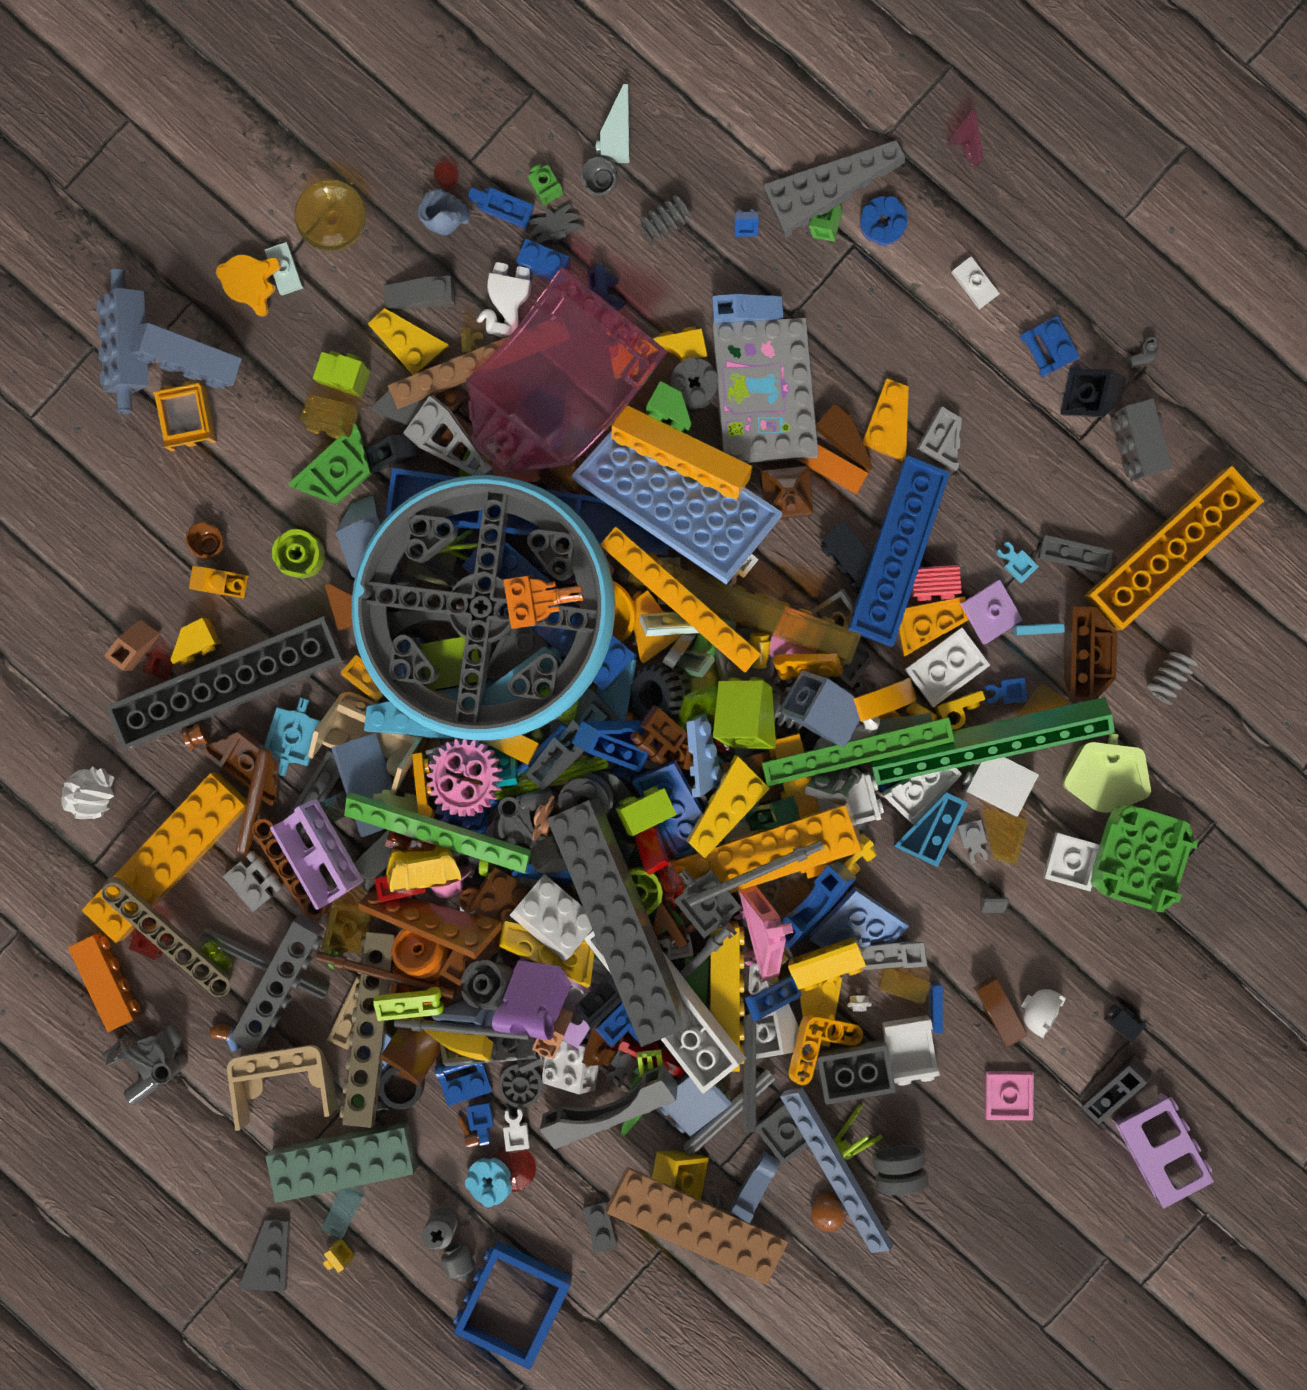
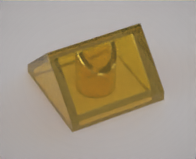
[321,899,372,953]

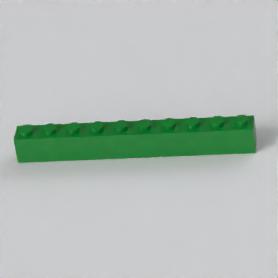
[871,697,1115,785]

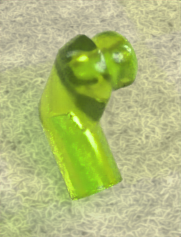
[201,940,233,969]

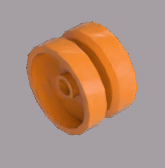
[391,929,452,982]

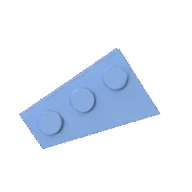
[686,714,723,797]

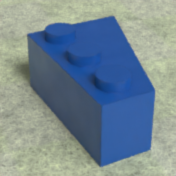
[572,720,655,772]

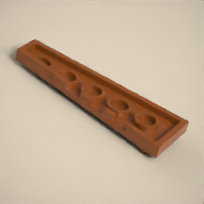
[358,888,502,959]

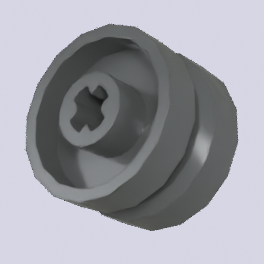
[872,1145,929,1195]

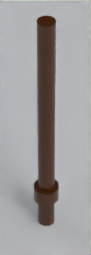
[316,951,455,999]

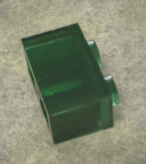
[746,796,801,831]

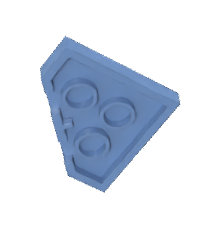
[809,886,909,947]

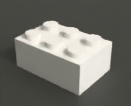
[510,874,592,961]

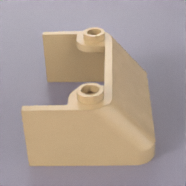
[308,692,424,795]
[227,1045,338,1131]

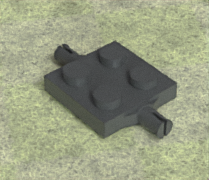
[674,869,742,939]

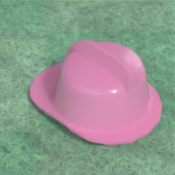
[430,865,472,898]

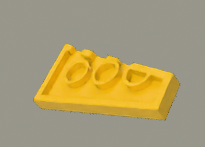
[686,755,770,858]
[499,921,594,988]

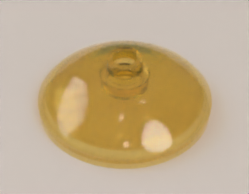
[294,180,366,252]

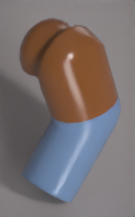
[209,1024,242,1052]

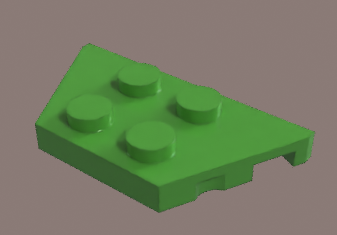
[288,423,372,505]

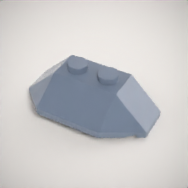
[336,495,404,579]

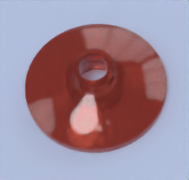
[491,1146,536,1192]

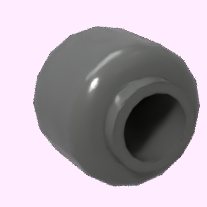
[441,1242,475,1281]

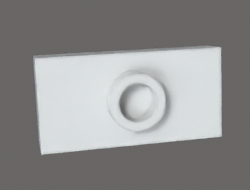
[951,257,1000,310]

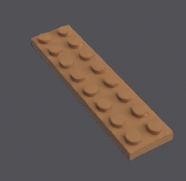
[605,1167,788,1285]

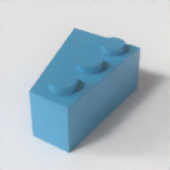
[894,792,968,867]

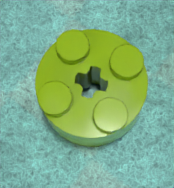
[272,529,325,579]

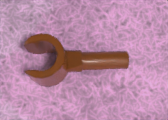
[457,1116,480,1148]

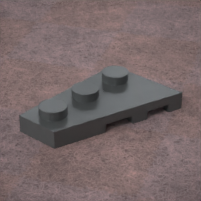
[238,1217,290,1292]

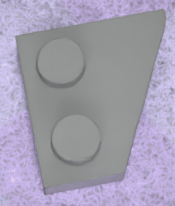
[917,407,962,471]

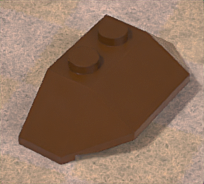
[1064,606,1117,702]

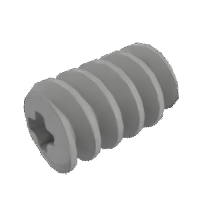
[1147,652,1198,705]

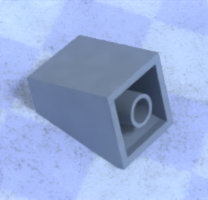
[778,670,860,748]
[659,1071,732,1136]

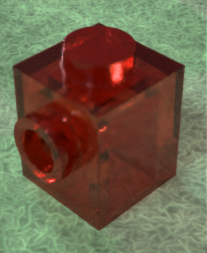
[128,924,171,960]

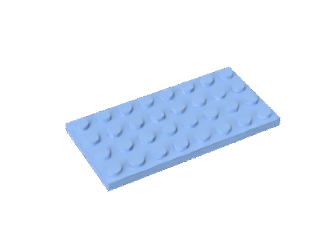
[572,431,783,584]

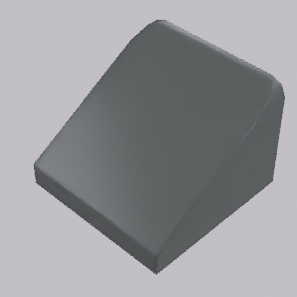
[980,895,1009,913]

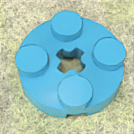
[465,1157,513,1208]

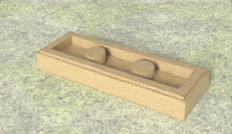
[327,976,378,1050]

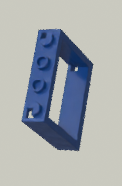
[453,1241,572,1370]

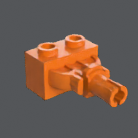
[503,575,584,629]

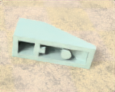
[596,84,630,163]

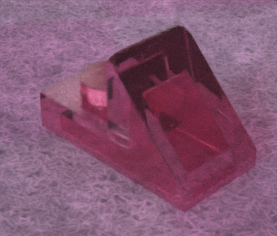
[948,111,983,167]

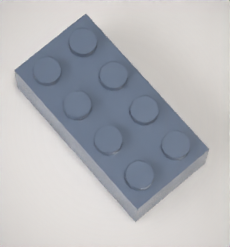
[130,323,242,389]

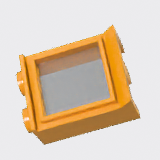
[153,381,217,451]

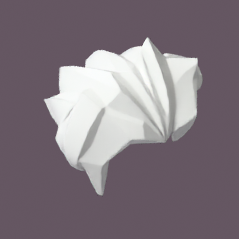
[61,767,115,819]

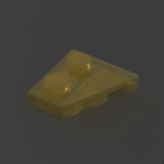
[983,808,1028,865]

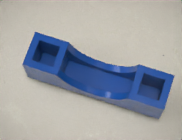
[781,861,857,949]

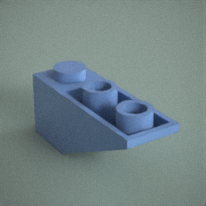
[712,294,783,323]

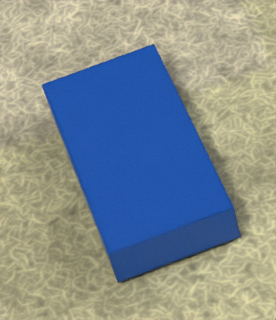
[930,982,943,1033]

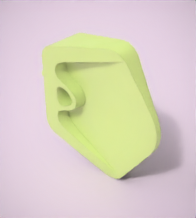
[1062,734,1151,813]

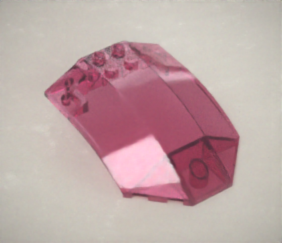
[466,267,668,474]

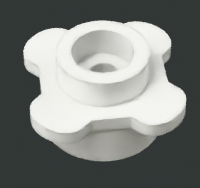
[847,996,872,1011]

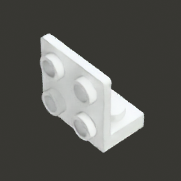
[542,1040,598,1094]

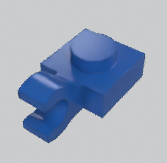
[466,1101,494,1146]

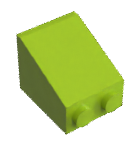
[713,677,776,749]

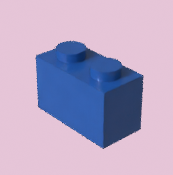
[516,239,571,286]

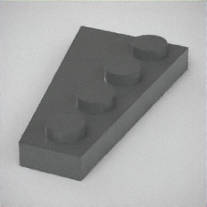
[440,1036,538,1066]

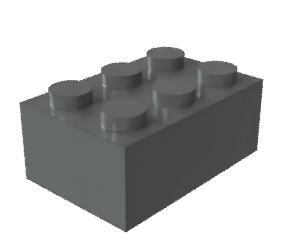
[1111,399,1172,482]
[816,1039,896,1105]

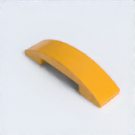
[853,677,917,722]

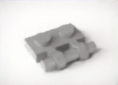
[223,851,283,912]

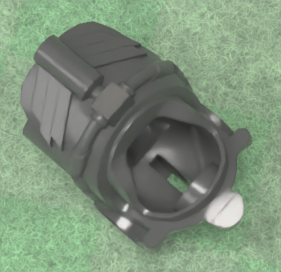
[485,786,559,855]
[103,1024,188,1105]

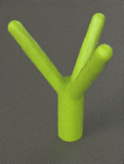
[437,529,478,561]

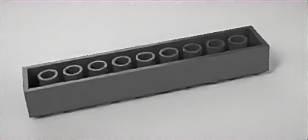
[106,617,347,750]
[547,798,692,1047]

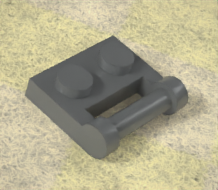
[805,768,862,805]

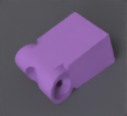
[492,960,571,1040]

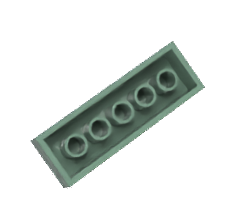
[266,1120,418,1203]

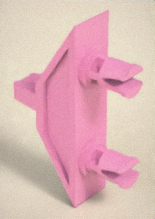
[733,885,793,982]

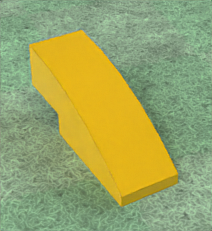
[424,1030,493,1061]

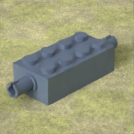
[96,269,149,414]

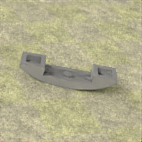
[845,942,927,974]

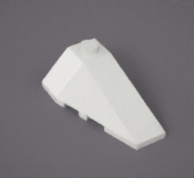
[747,964,803,1059]

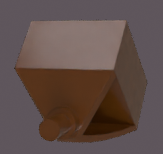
[760,466,813,520]

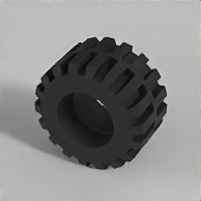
[630,663,693,721]

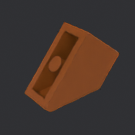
[325,584,353,631]

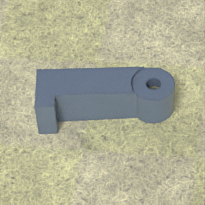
[730,1151,780,1224]

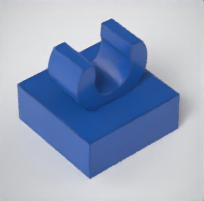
[734,209,759,237]

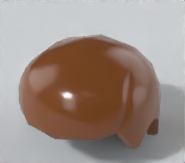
[185,522,225,560]
[811,1192,846,1232]

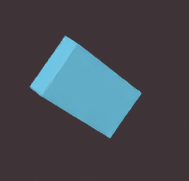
[1012,623,1065,636]

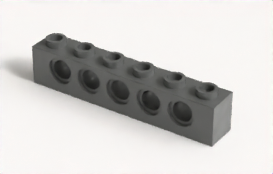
[230,915,325,1053]

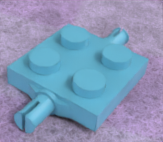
[265,697,321,776]

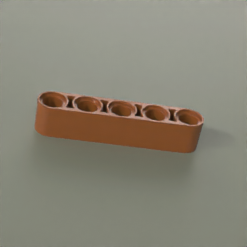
[252,817,329,919]

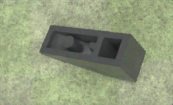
[384,276,455,310]

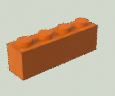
[68,932,141,1032]

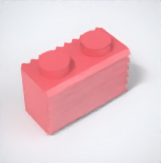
[911,565,961,601]

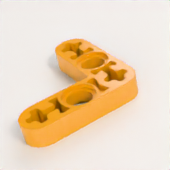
[789,1015,863,1085]

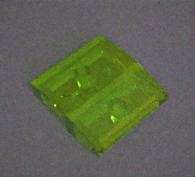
[676,687,718,732]

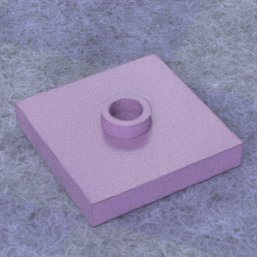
[960,580,1023,644]

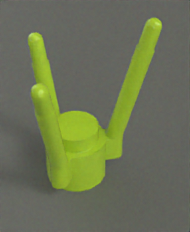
[833,1104,883,1161]

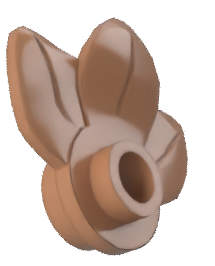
[532,795,555,841]

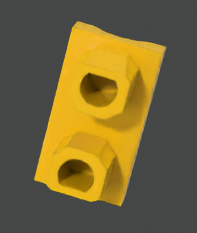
[833,832,877,875]

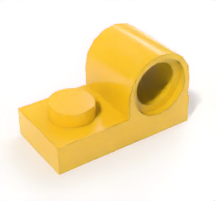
[934,691,985,729]

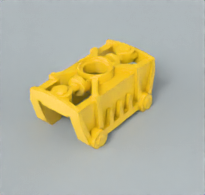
[386,845,461,892]

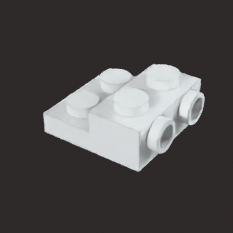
[1043,832,1100,891]

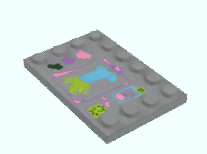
[712,318,818,463]

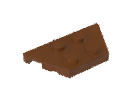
[201,729,279,807]

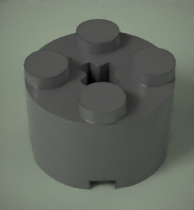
[671,358,718,410]
[461,960,513,1010]

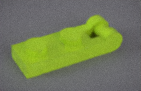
[373,987,444,1021]

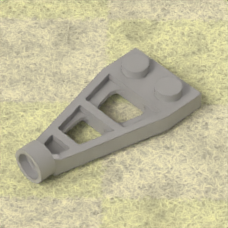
[403,396,494,475]

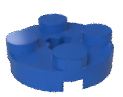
[860,196,908,246]

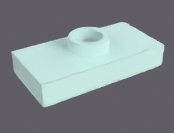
[265,242,303,296]

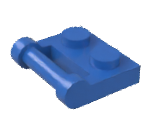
[1020,316,1080,378]
[435,1063,493,1106]

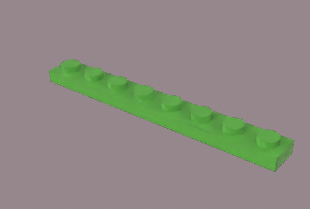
[762,717,954,786]
[344,792,531,874]

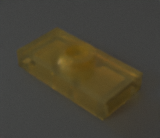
[878,968,931,1005]

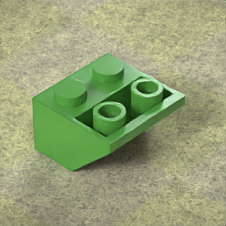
[646,381,691,435]

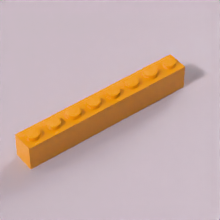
[600,527,761,672]

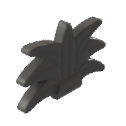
[528,204,584,245]

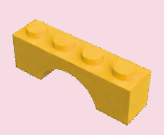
[609,327,707,379]

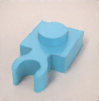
[996,542,1039,584]

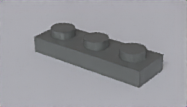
[1037,535,1114,574]

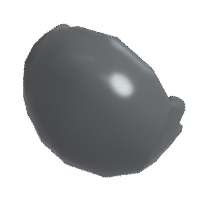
[580,156,618,196]

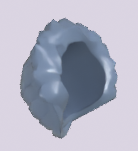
[417,189,471,235]

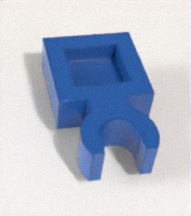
[984,678,1028,704]

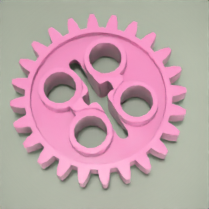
[427,739,503,816]

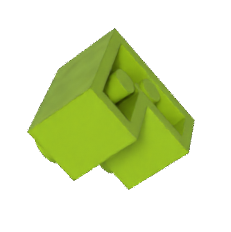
[313,351,371,398]
[615,786,677,836]

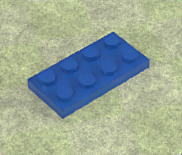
[632,760,704,859]

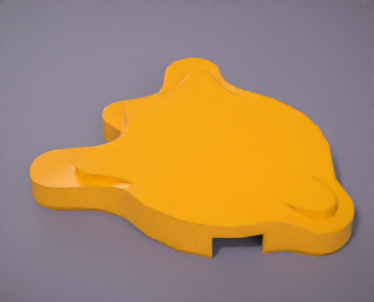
[216,255,281,316]

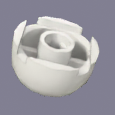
[1021,989,1066,1038]

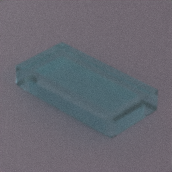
[321,1188,364,1239]

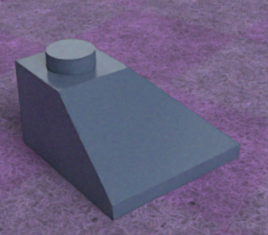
[432,999,496,1027]

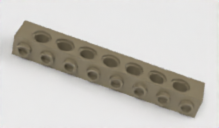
[340,932,397,1128]

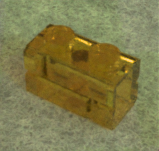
[300,395,358,439]

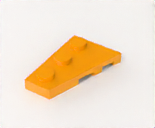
[898,597,969,657]

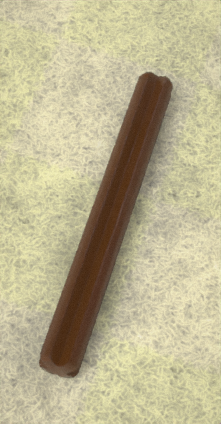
[236,747,272,855]

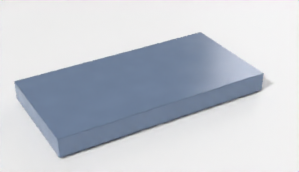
[331,733,393,837]

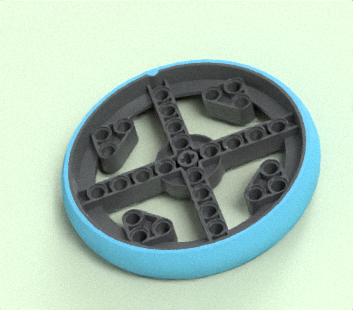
[352,475,615,740]

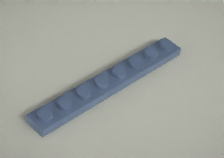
[780,1087,894,1253]

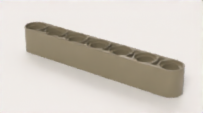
[101,877,230,997]

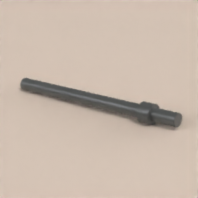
[687,840,824,907]
[680,924,733,980]
[394,1017,531,1040]

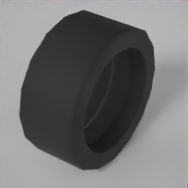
[379,1065,425,1109]

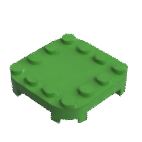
[1091,805,1198,912]

